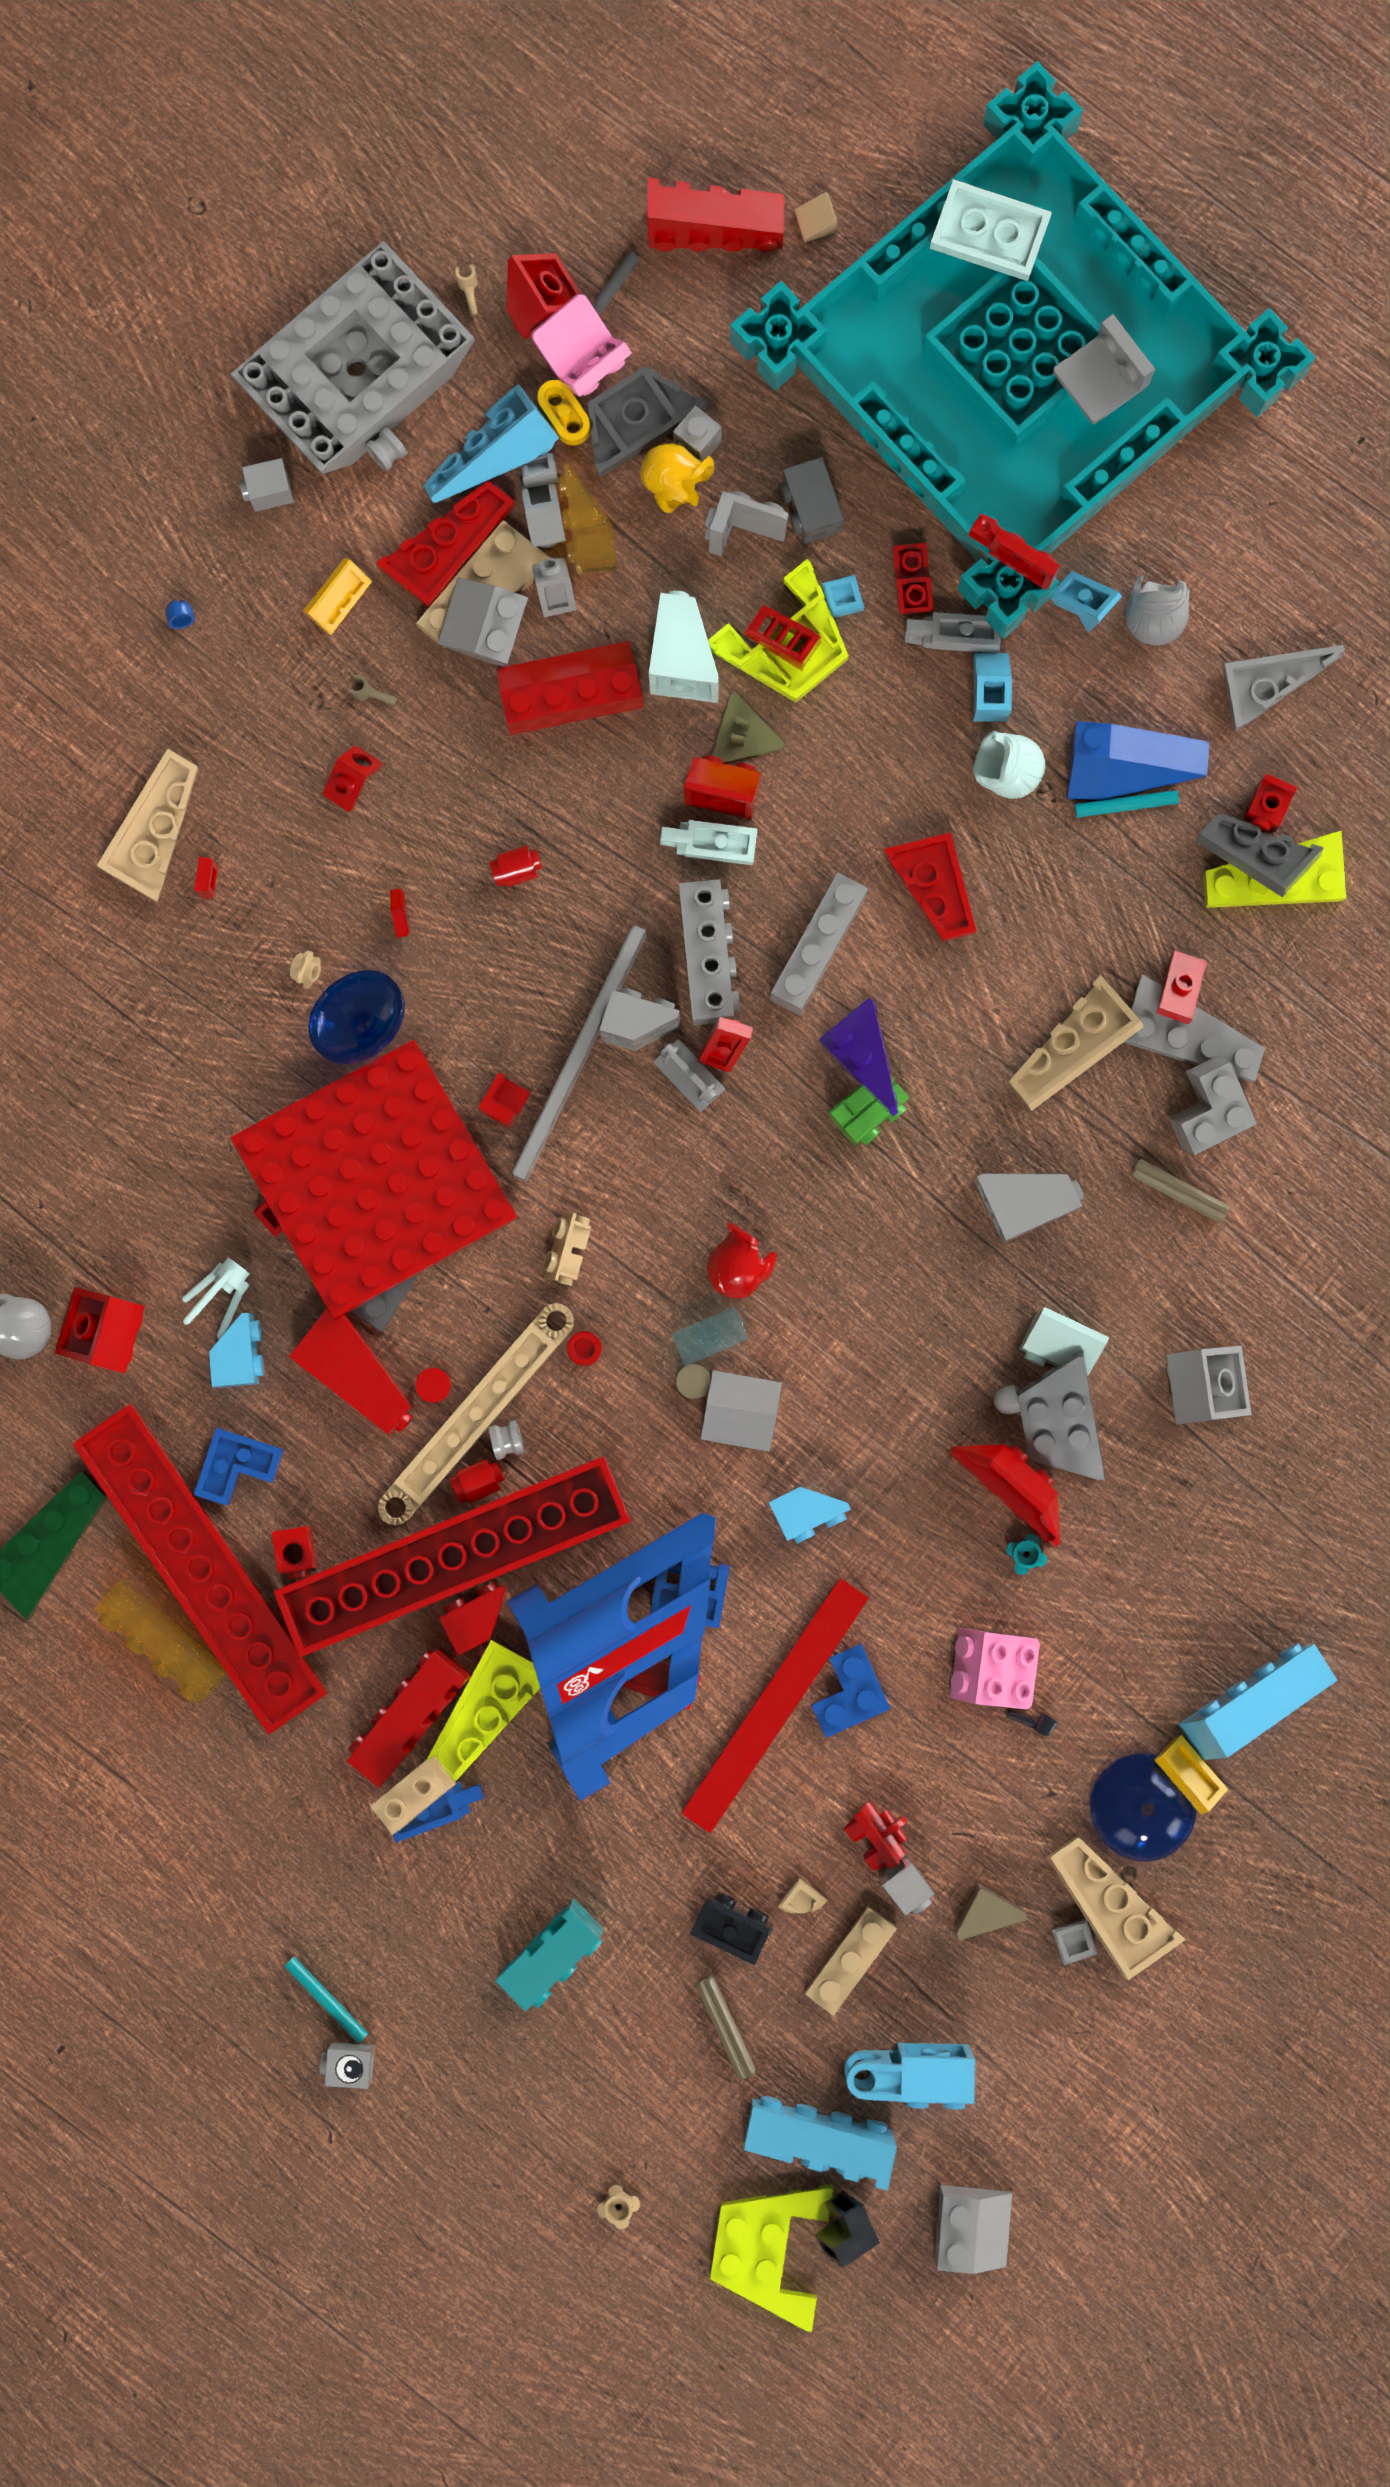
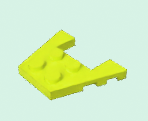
[708,559,849,703]
[710,2185,833,2332]

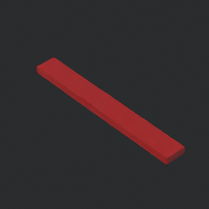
[681,1578,869,1834]

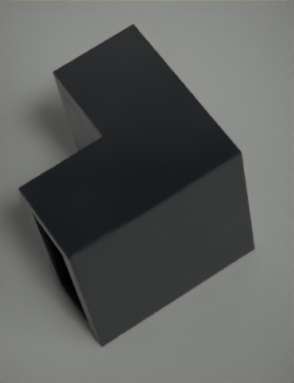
[815,2191,880,2268]

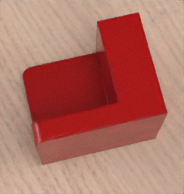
[478,1072,530,1129]

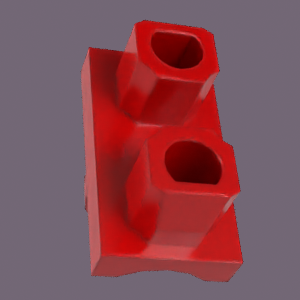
[844,1800,908,1871]

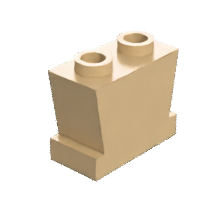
[370,1756,457,1835]

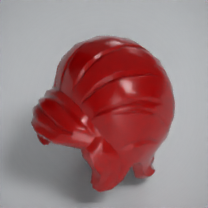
[707,1223,777,1299]

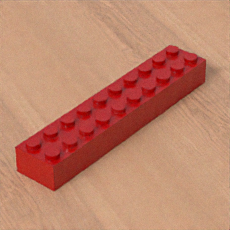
[273,1456,632,1658]

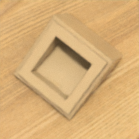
[794,192,837,243]

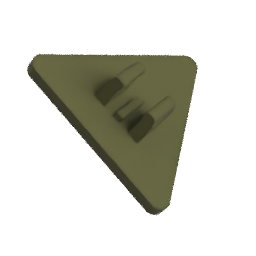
[712,694,784,764]

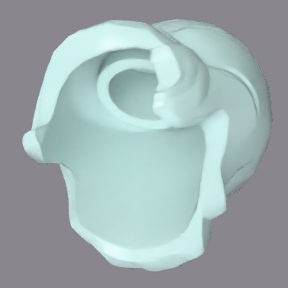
[973,731,1045,799]

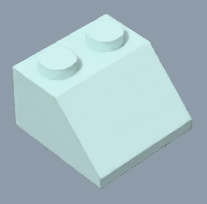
[1019,1307,1109,1375]

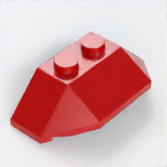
[948,1444,1060,1548]

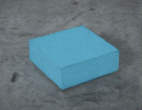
[822,575,864,618]

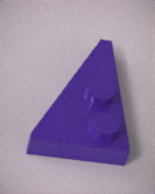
[819,997,899,1117]

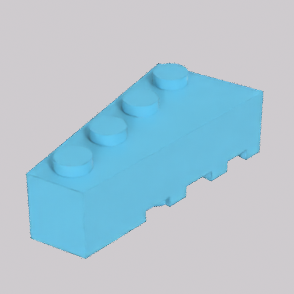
[1178,1643,1337,1760]
[744,2096,897,2191]

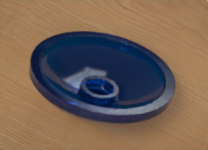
[308,970,405,1064]
[1090,1753,1197,1862]

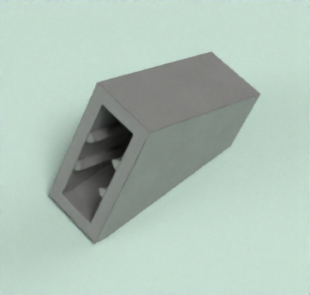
[974,1174,1084,1243]

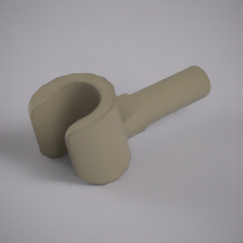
[348,675,398,706]

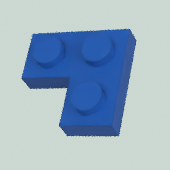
[194,1428,285,1506]
[811,1643,890,1738]

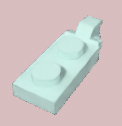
[660,820,757,865]

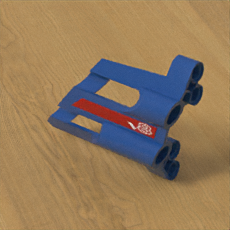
[506,1512,716,1802]

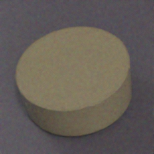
[676,1364,711,1399]

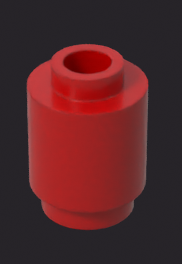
[489,845,543,888]
[450,1458,505,1504]

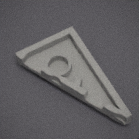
[1222,645,1345,731]

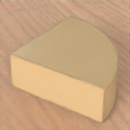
[777,1877,827,1914]

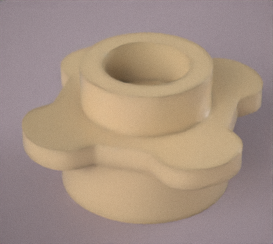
[290,951,321,989]
[597,2185,640,2229]

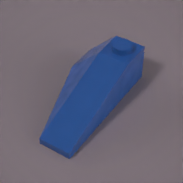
[1067,721,1209,802]

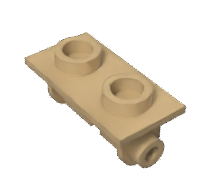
[543,1212,592,1286]

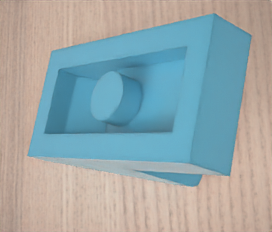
[1051,571,1122,632]

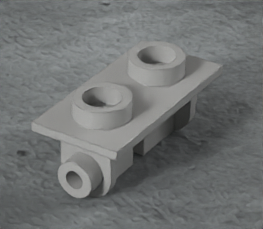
[653,1039,726,1113]

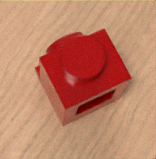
[1243,773,1298,833]

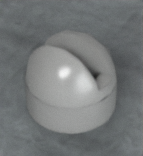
[994,1385,1021,1414]

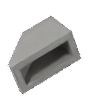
[520,480,565,548]
[878,1854,934,1915]

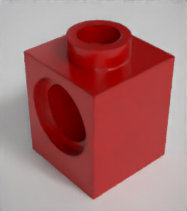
[271,1526,318,1579]

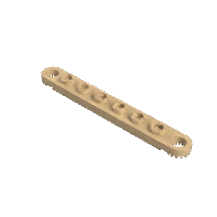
[378,1303,574,1525]

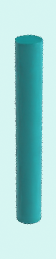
[1074,790,1179,818]
[284,1956,368,2044]

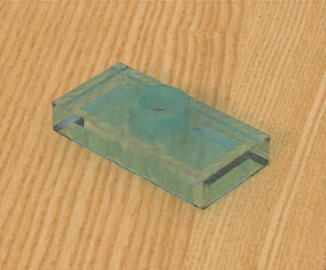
[671,1307,749,1366]

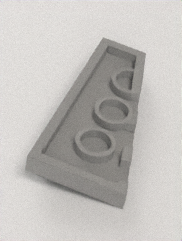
[1123,974,1265,1083]

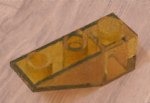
[558,463,617,574]

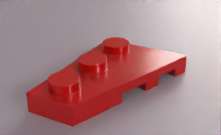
[883,832,977,942]

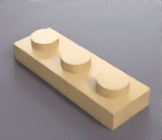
[804,1905,897,2016]

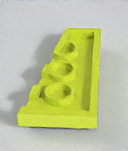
[1204,830,1346,908]
[427,1640,540,1782]

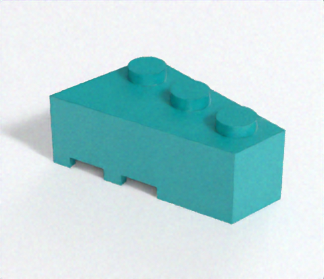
[495,1898,603,2012]

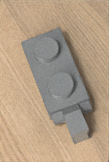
[905,612,1001,653]

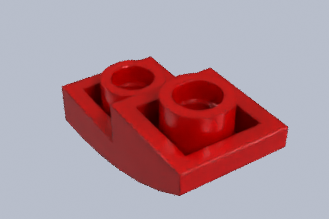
[892,543,934,615]

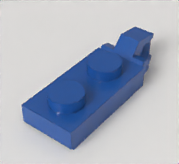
[393,1782,486,1843]

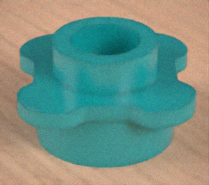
[1006,1534,1047,1575]

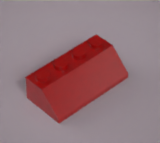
[496,641,643,735]

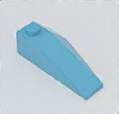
[423,384,559,503]

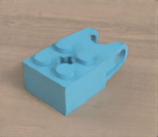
[844,2042,975,2109]

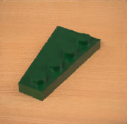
[0,1471,107,1620]

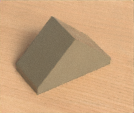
[954,1883,1028,1941]

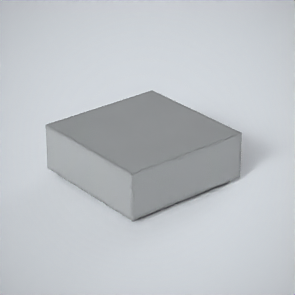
[521,453,558,488]
[1051,1918,1098,1965]

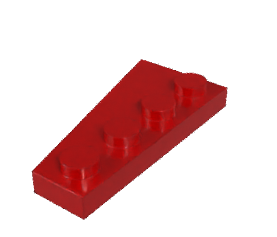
[376,481,515,608]

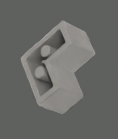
[1168,1056,1257,1155]

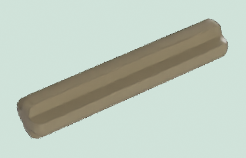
[1131,1159,1229,1222]
[696,1975,755,2080]

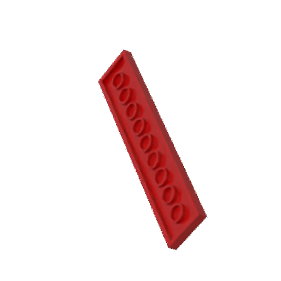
[72,1404,329,1735]

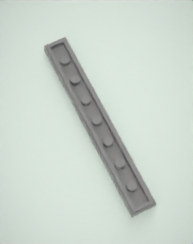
[512,925,646,1183]

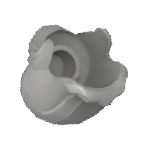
[1125,575,1191,646]
[0,1294,51,1359]

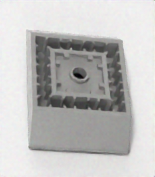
[231,241,475,474]

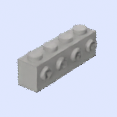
[679,879,740,1026]

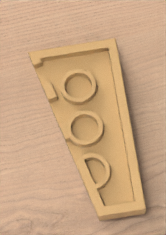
[416,520,550,648]
[97,749,198,903]
[1009,975,1143,1111]
[1047,1837,1186,1980]

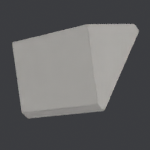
[701,1371,782,1452]

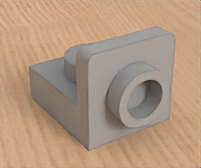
[532,558,577,618]

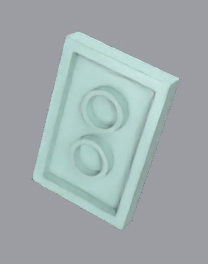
[930,179,1052,281]

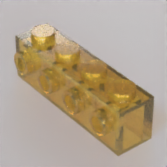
[94,1581,228,1703]

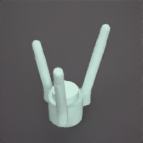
[182,1257,250,1339]

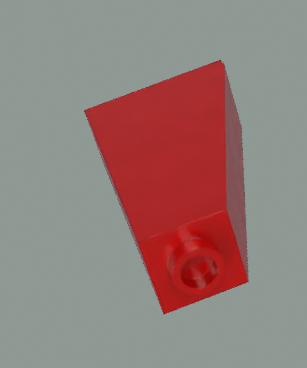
[289,1309,414,1435]

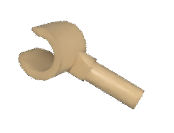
[455,265,478,317]

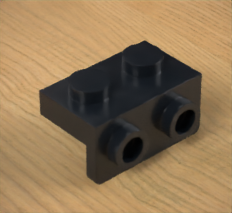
[690,1892,773,1966]

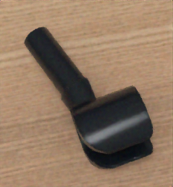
[1006,1709,1058,1736]

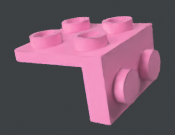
[531,294,632,396]
[950,1628,1040,1709]

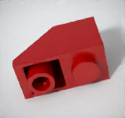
[439,1582,508,1656]

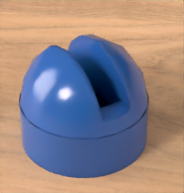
[166,599,195,629]

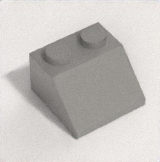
[437,578,528,667]
[1167,1346,1252,1425]
[934,2185,1012,2274]

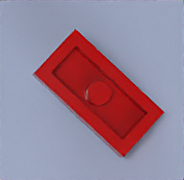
[698,1017,753,1073]

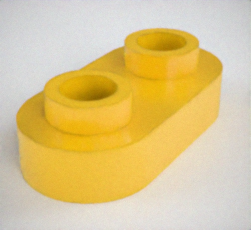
[537,380,590,446]

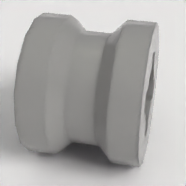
[364,427,407,472]
[489,1420,525,1460]

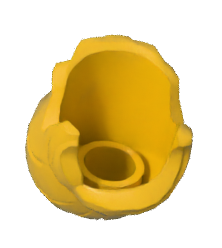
[640,444,715,514]

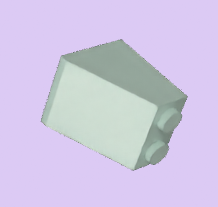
[649,591,719,703]

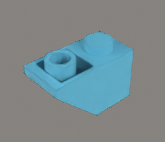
[973,653,1012,722]
[209,1313,264,1388]
[768,1487,851,1544]

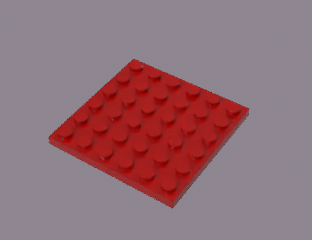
[230,1039,517,1320]

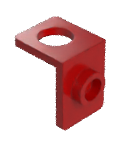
[323,746,383,812]

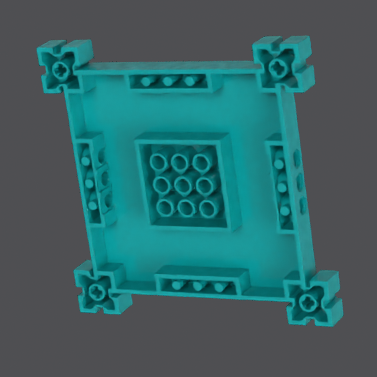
[730,61,1316,639]

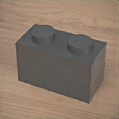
[778,457,844,544]

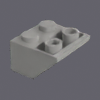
[599,988,681,1051]

